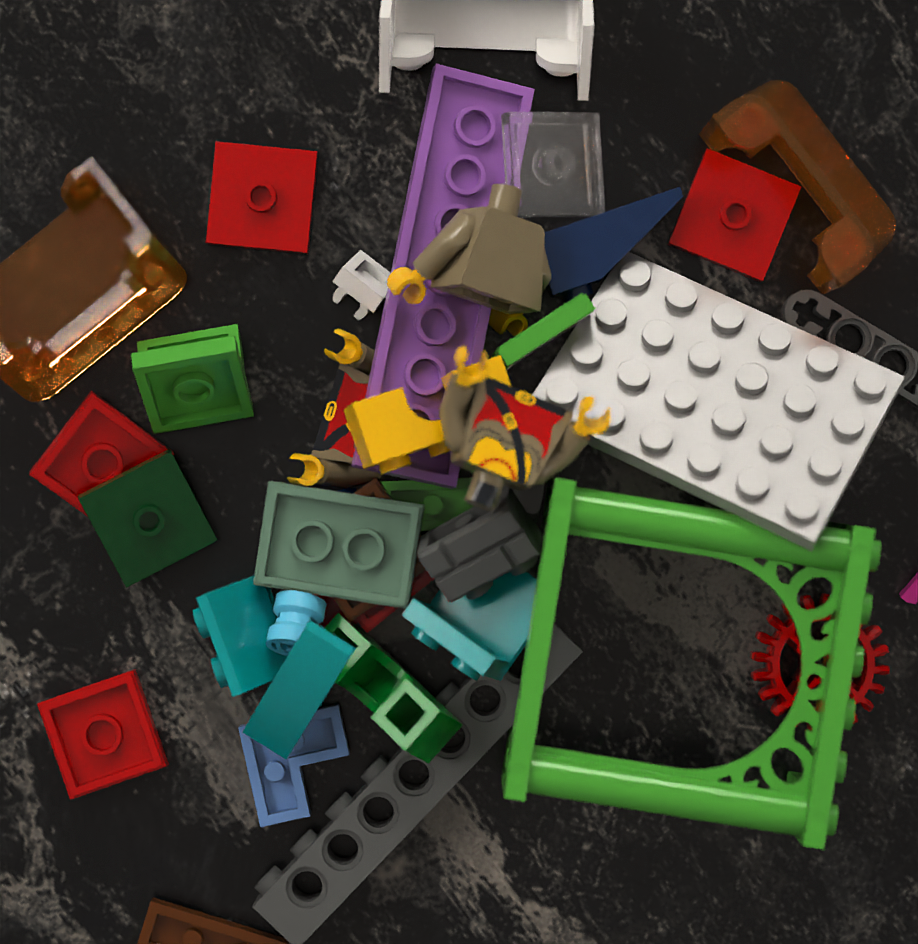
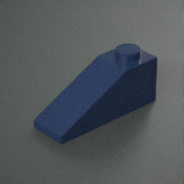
[544,187,683,303]

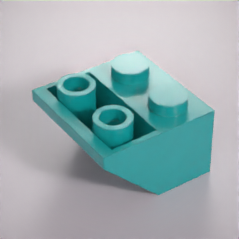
[193,575,287,697]

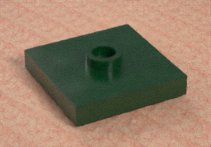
[78,449,218,588]

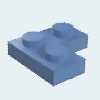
[238,703,350,827]

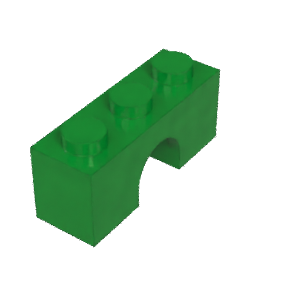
[324,613,463,764]

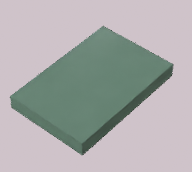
[253,481,425,609]

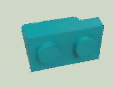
[402,572,537,681]

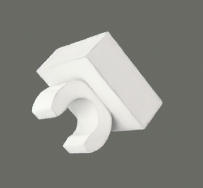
[332,250,391,320]

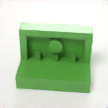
[131,324,254,434]

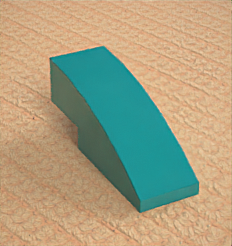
[243,620,355,759]

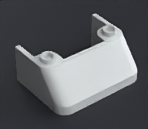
[379,0,594,101]

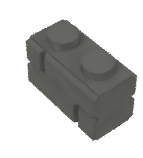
[417,488,542,603]

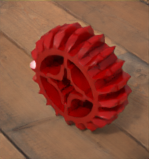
[750,593,890,731]

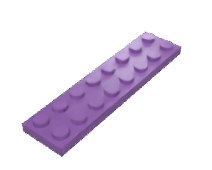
[351,64,535,489]

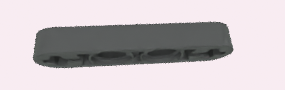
[781,290,918,409]

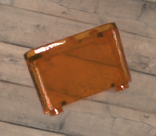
[699,80,896,295]
[0,157,187,402]

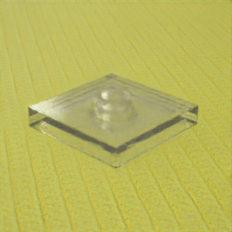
[501,111,605,217]

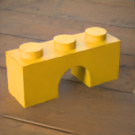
[343,355,511,474]

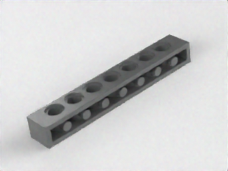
[252,623,583,944]

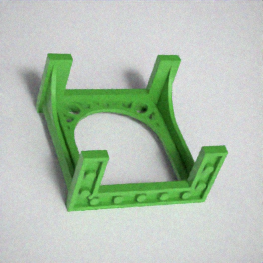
[501,477,881,849]

